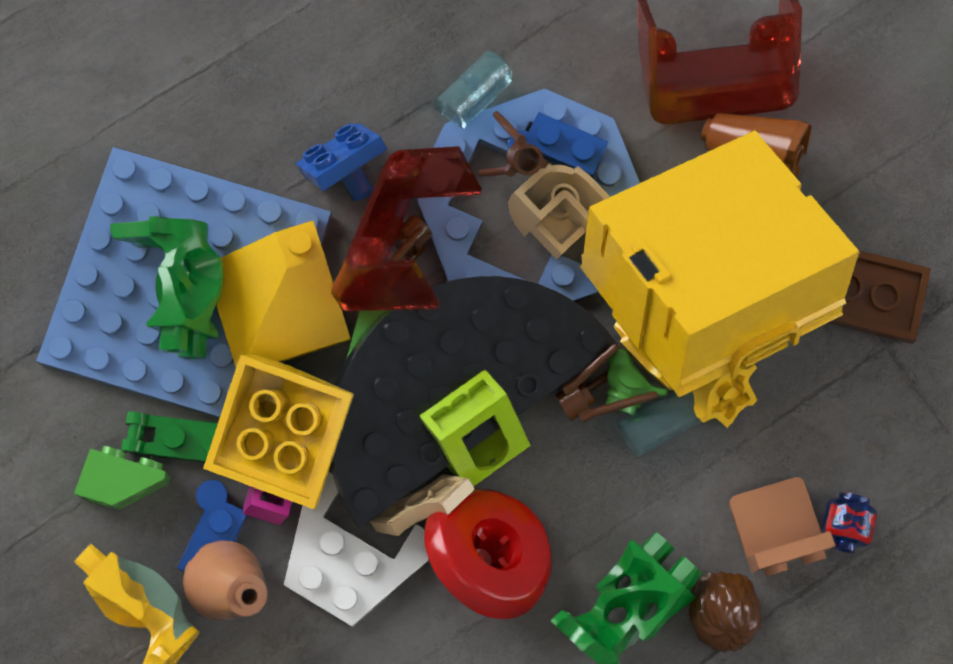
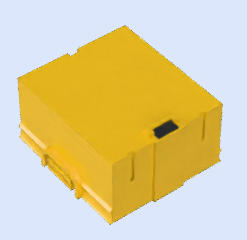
[580,130,859,398]

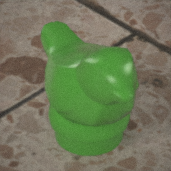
[605,349,669,416]

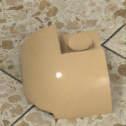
[508,163,610,260]

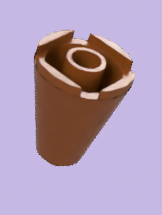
[701,113,812,178]

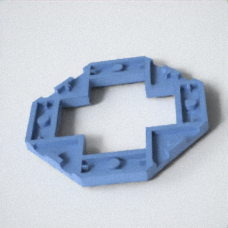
[413,88,640,303]

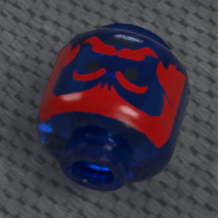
[822,492,877,553]

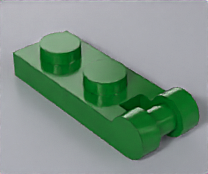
[121,412,218,463]

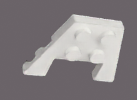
[284,472,429,627]

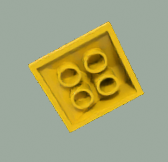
[216,220,351,367]
[203,353,354,509]

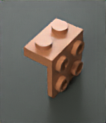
[729,477,835,577]

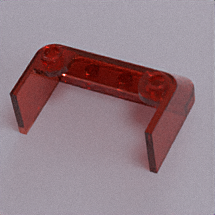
[637,0,802,124]
[331,146,482,311]

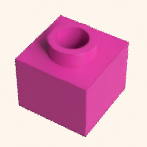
[242,486,292,525]

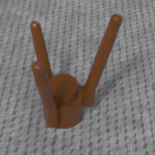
[478,111,547,177]
[351,215,433,293]
[555,344,658,423]

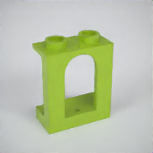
[420,370,531,487]

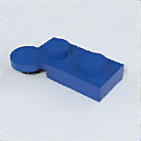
[507,112,608,178]
[177,480,248,572]

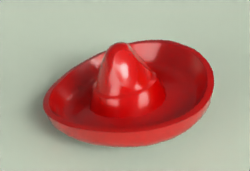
[424,488,552,619]

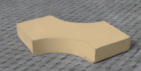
[370,474,475,536]

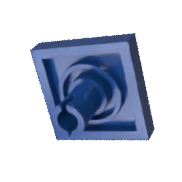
[295,123,387,201]

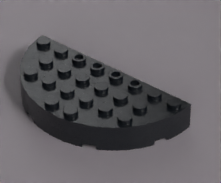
[331,276,618,528]

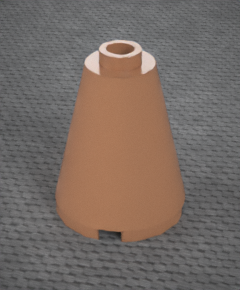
[183,540,267,621]

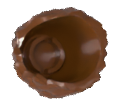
[689,571,762,653]

